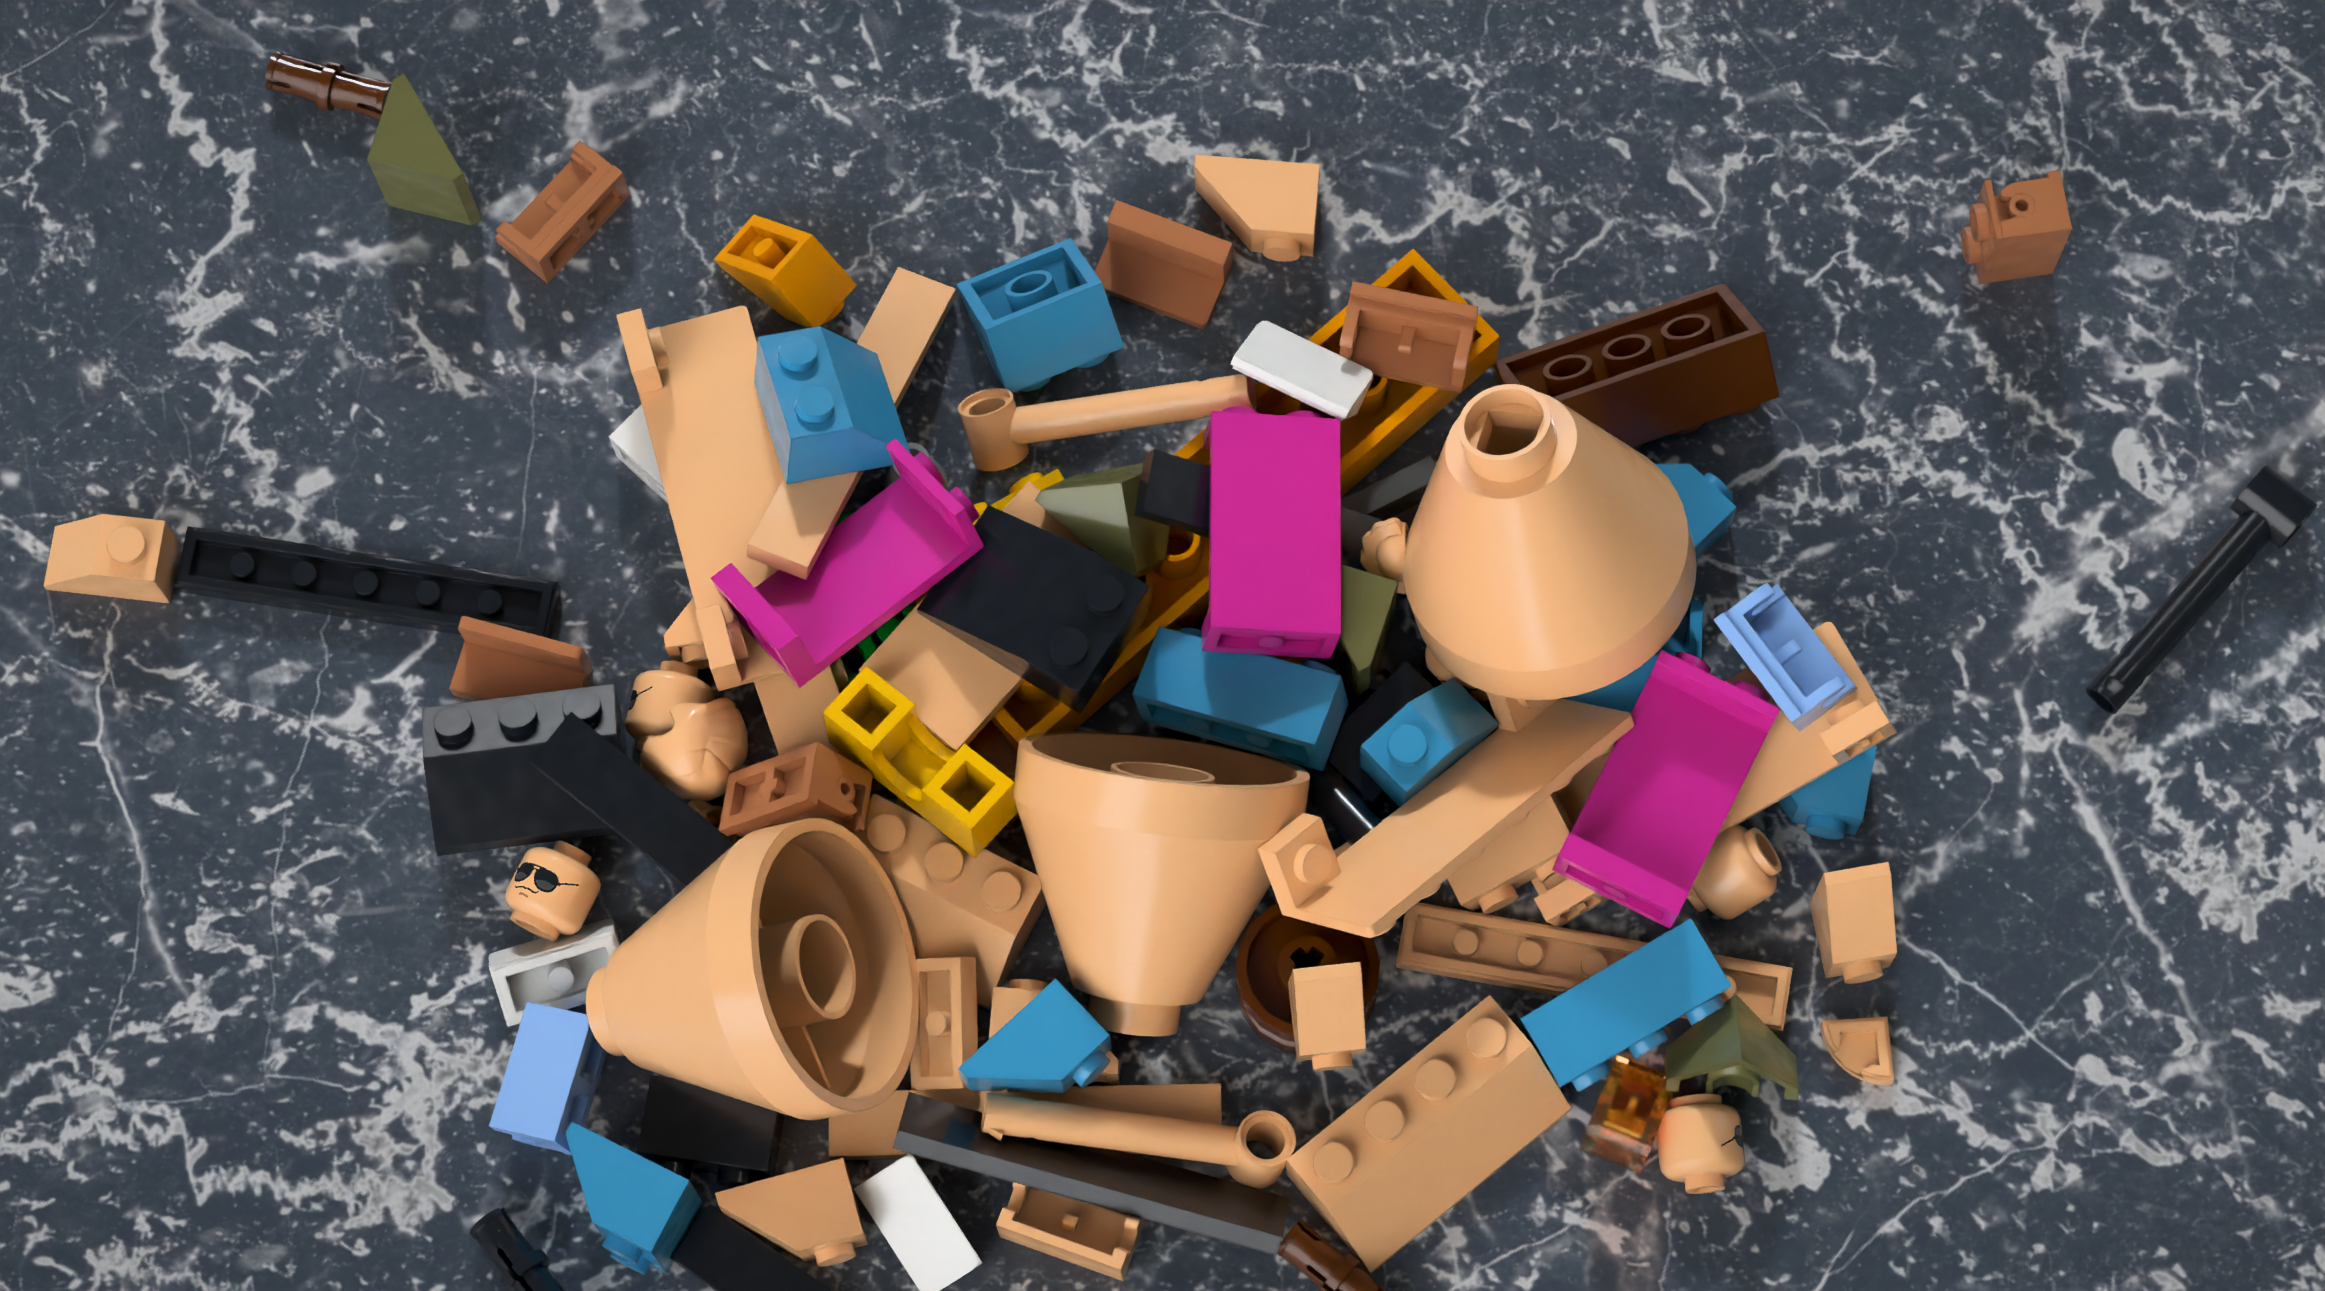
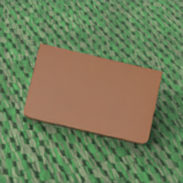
[1095,200,1233,329]
[449,616,593,701]

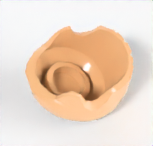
[640,697,749,801]

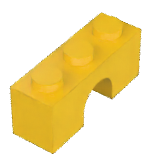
[823,666,1018,858]

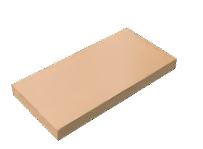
[859,481,1096,752]

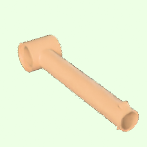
[958,374,1257,471]
[981,1089,1296,1189]

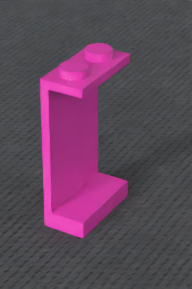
[1201,406,1341,659]
[711,439,985,688]
[1552,650,1780,929]

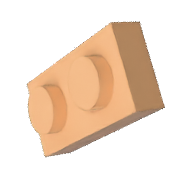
[910,957,978,1090]

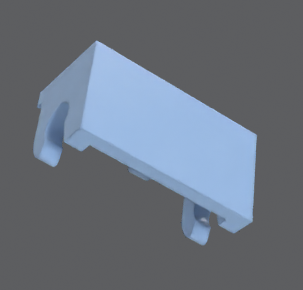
[1713,583,1858,732]
[489,1002,607,1155]

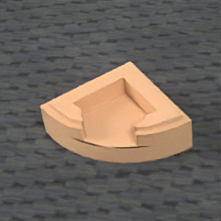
[1820,1017,1894,1085]

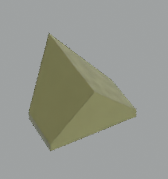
[1035,456,1179,579]
[1664,994,1799,1100]

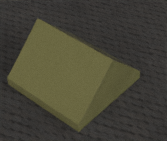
[367,74,482,226]
[1331,564,1398,706]

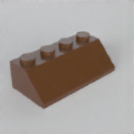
[1491,283,1780,451]

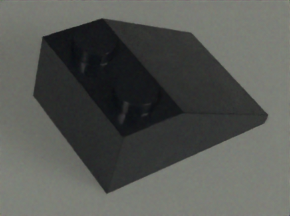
[917,505,1151,714]

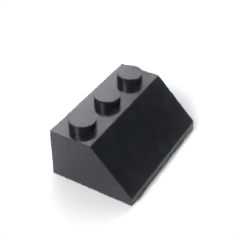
[422,684,627,856]

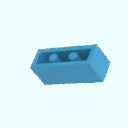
[1132,626,1349,771]
[1519,918,1732,1092]

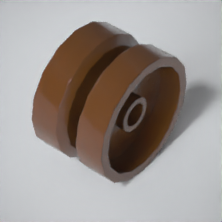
[1235,902,1380,1054]

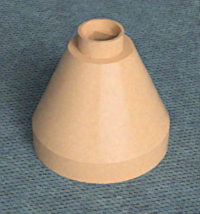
[1402,384,1697,700]
[1013,731,1310,1036]
[586,818,919,1120]

